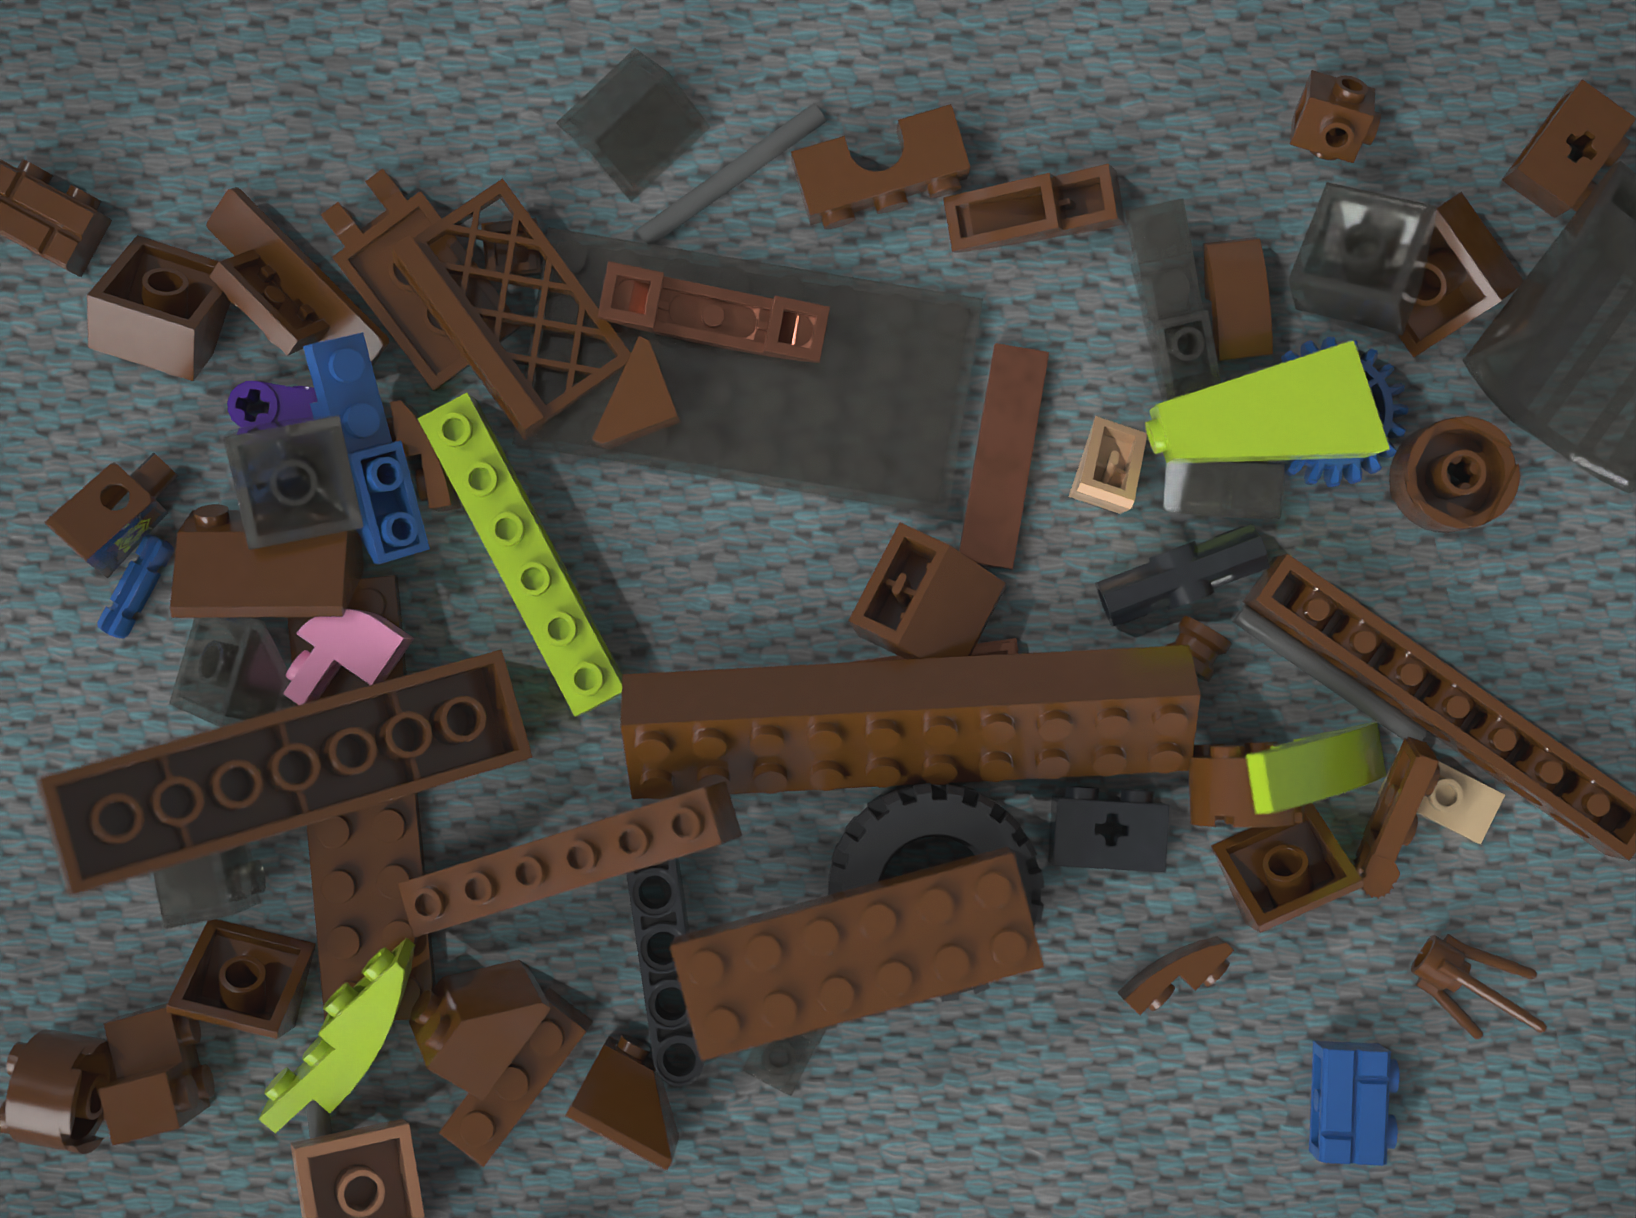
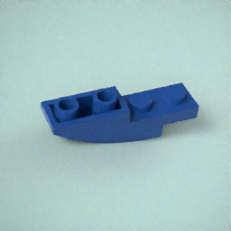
[303,332,430,564]

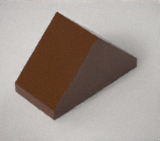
[592,336,681,449]

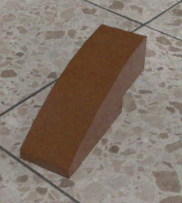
[943,164,1126,253]

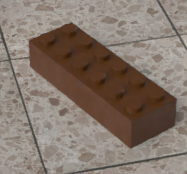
[670,847,1045,1061]

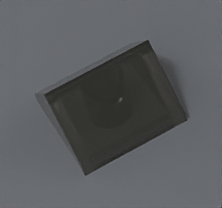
[556,48,710,203]

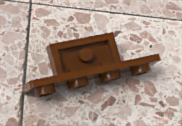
[206,187,389,366]

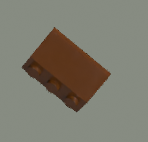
[170,503,363,618]

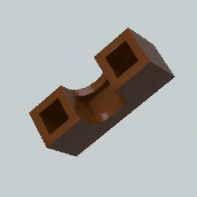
[791,104,971,230]
[439,988,593,1167]

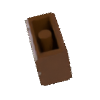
[0,159,112,277]

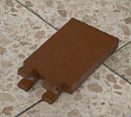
[321,168,522,391]

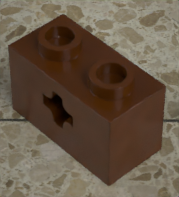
[1502,79,1636,218]

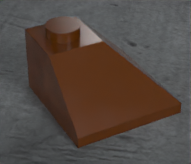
[565,1034,680,1171]

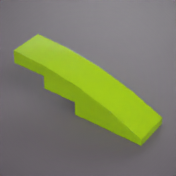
[1246,722,1387,813]

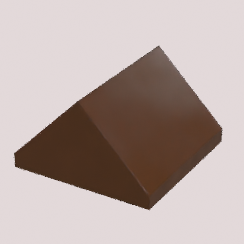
[1211,803,1364,933]
[166,917,316,1039]

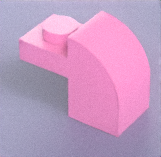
[283,609,414,705]

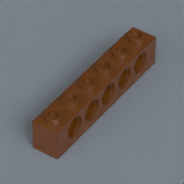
[398,781,742,938]

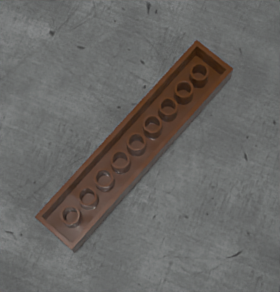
[620,645,1201,800]

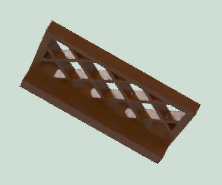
[391,179,631,441]

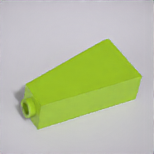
[1145,340,1390,464]

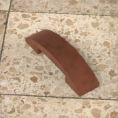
[598,261,830,363]

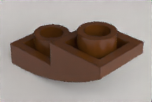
[1203,237,1273,361]
[386,400,461,512]
[1117,936,1234,1015]

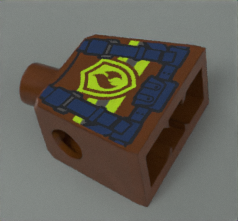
[44,453,178,578]

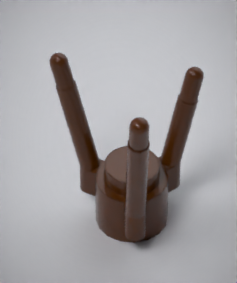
[1411,934,1547,1040]

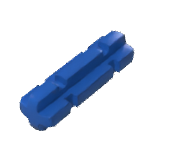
[97,534,174,639]

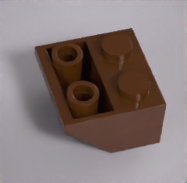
[848,522,1007,659]

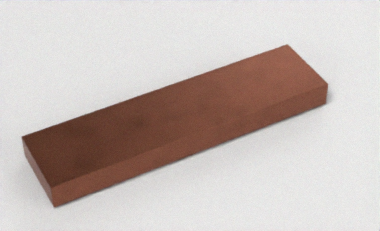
[959,343,1049,570]

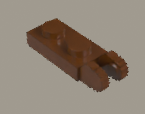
[1353,736,1440,899]

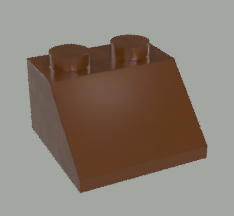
[1351,192,1525,358]
[87,235,230,381]
[409,960,551,1101]

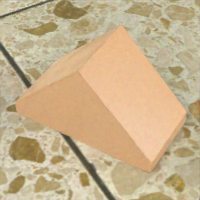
[1069,416,1147,514]

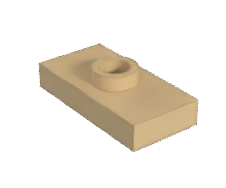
[1378,749,1505,844]

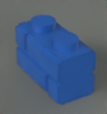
[1309,1041,1400,1166]

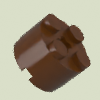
[1389,416,1520,533]
[1188,741,1305,827]
[0,1029,117,1154]

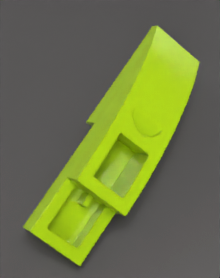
[259,938,415,1133]

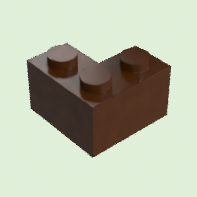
[98,1003,215,1146]

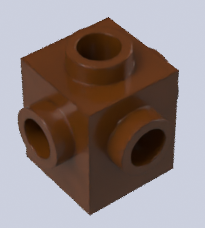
[1290,70,1381,163]

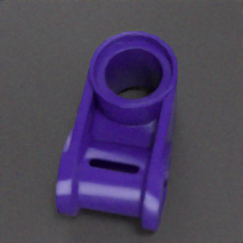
[227,381,322,446]

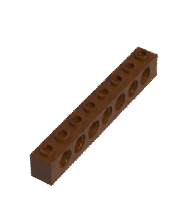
[1243,554,1636,861]

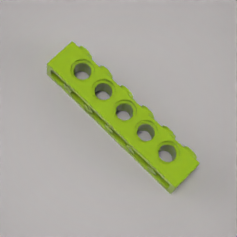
[418,393,622,717]

